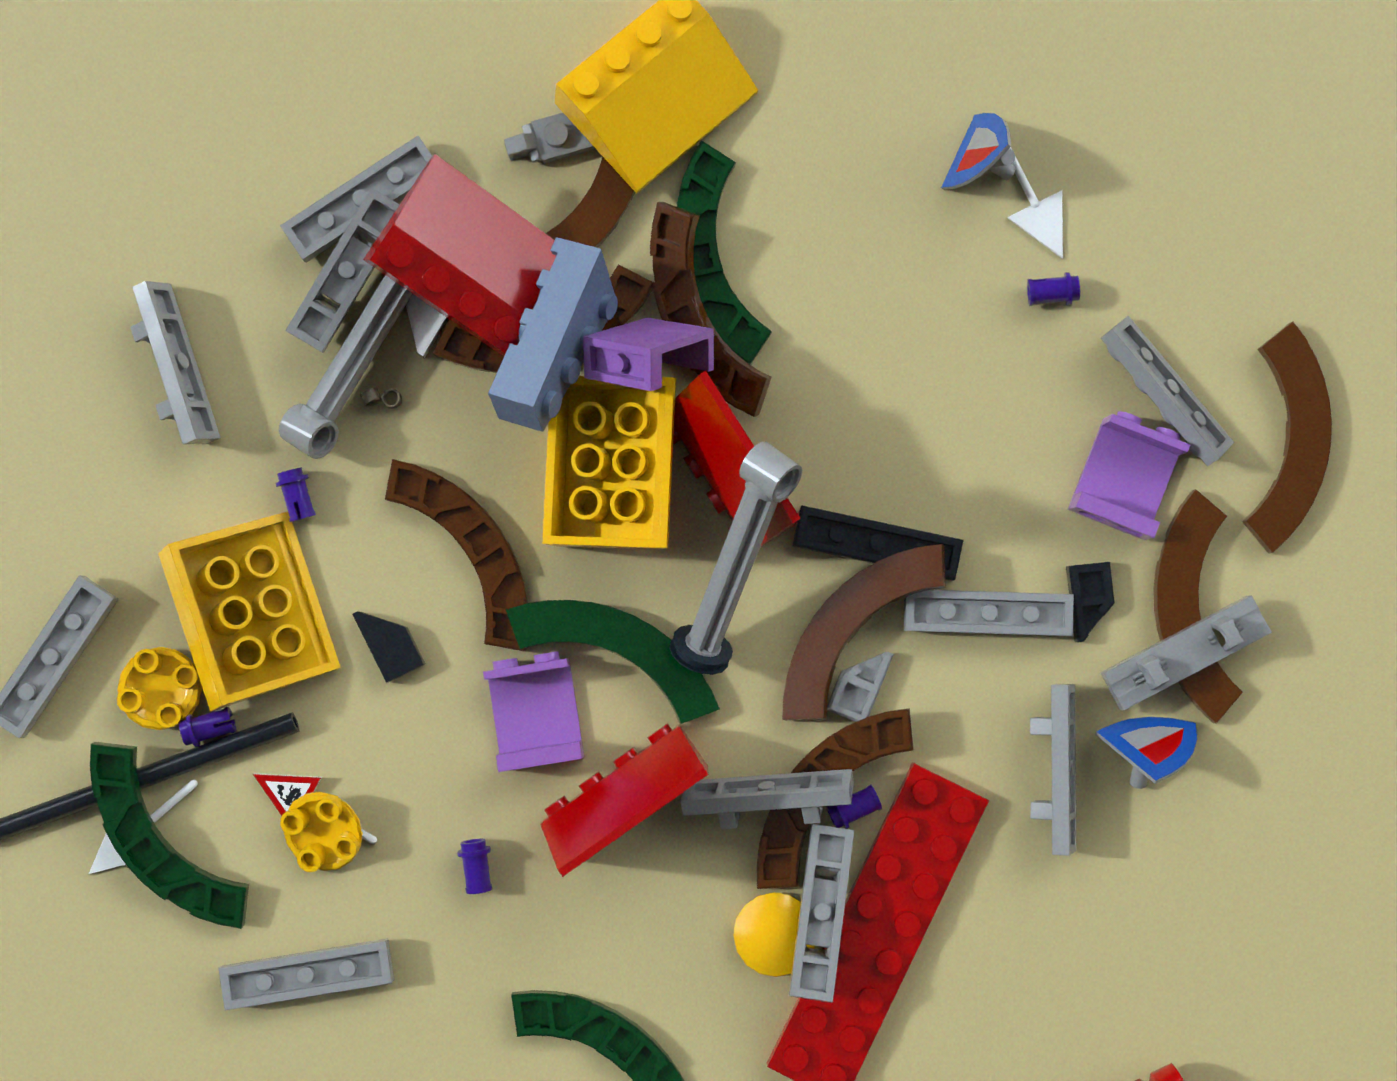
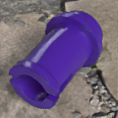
[1027,272,1080,306]
[276,467,316,522]
[179,706,236,747]
[826,785,883,829]
[457,838,492,894]

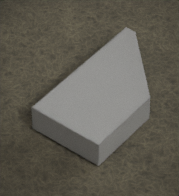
[827,652,894,722]

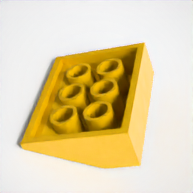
[555,0,758,194]
[542,376,676,549]
[158,511,341,712]

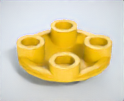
[117,647,202,730]
[280,792,363,872]
[733,892,815,977]

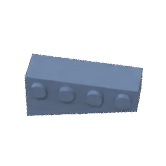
[488,237,618,432]

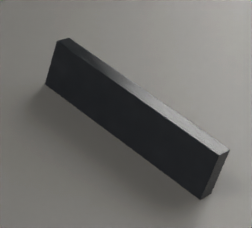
[792,505,964,581]

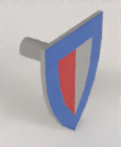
[941,113,1016,190]
[1095,717,1197,789]

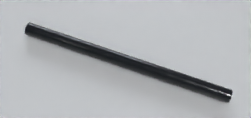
[0,712,299,840]

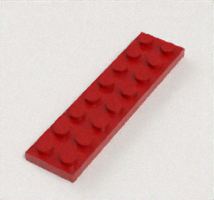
[767,762,989,1081]

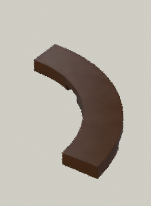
[546,156,635,248]
[650,202,772,417]
[433,264,653,373]
[1242,321,1332,554]
[385,459,528,651]
[1153,489,1243,724]
[782,544,946,721]
[756,708,914,889]

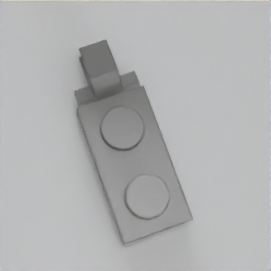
[504,113,596,164]

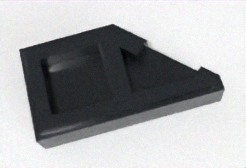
[1066,562,1115,642]
[352,611,426,683]

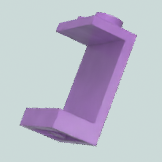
[583,317,714,391]
[1067,411,1190,540]
[483,651,585,772]

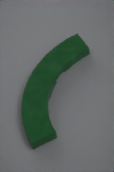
[677,140,772,365]
[506,600,720,724]
[90,742,249,929]
[511,990,684,1081]

